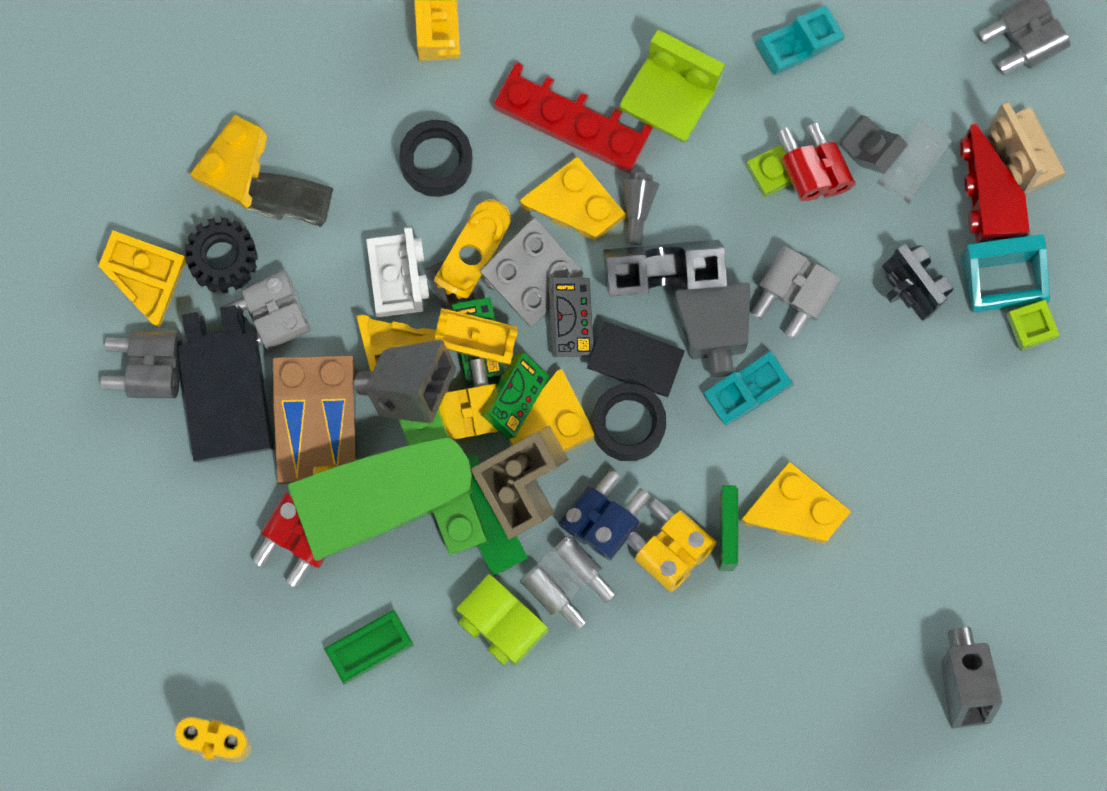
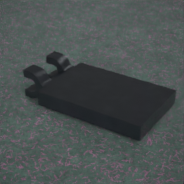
[177,305,274,463]

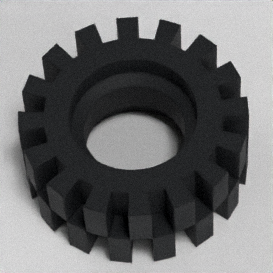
[184,217,258,293]

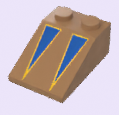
[273,356,357,484]

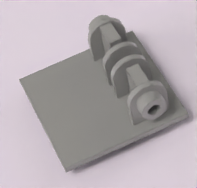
[480,217,584,327]

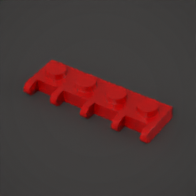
[494,62,653,174]

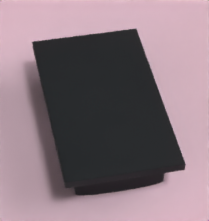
[587,321,685,398]

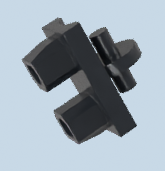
[882,244,954,321]

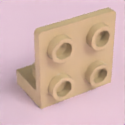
[987,102,1065,194]

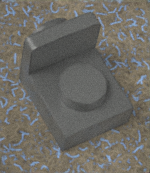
[839,115,908,174]

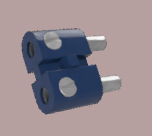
[558,469,651,561]

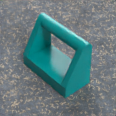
[961,234,1050,313]

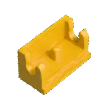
[415,0,460,61]
[433,308,518,365]

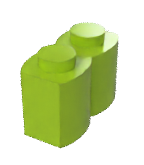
[456,574,549,667]

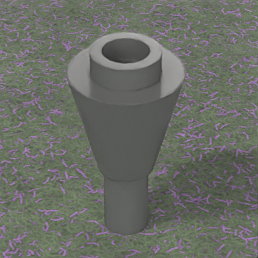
[622,172,660,245]

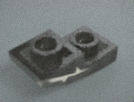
[244,172,333,227]

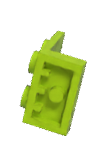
[620,29,726,143]

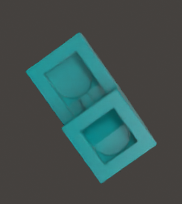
[756,5,845,76]
[704,351,794,426]

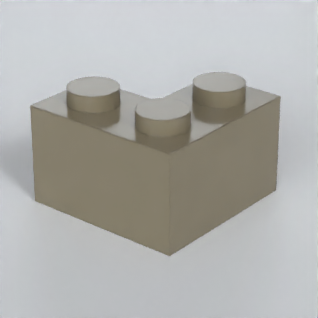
[471,425,569,540]

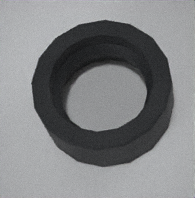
[399,119,473,197]
[592,383,666,461]

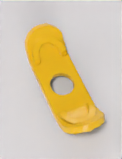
[434,199,511,299]

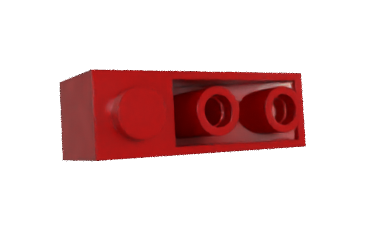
[960,124,1030,243]

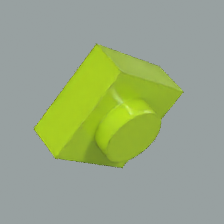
[746,145,792,198]
[1007,300,1060,351]

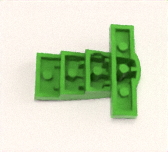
[288,409,489,561]

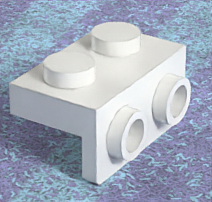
[366,227,429,317]

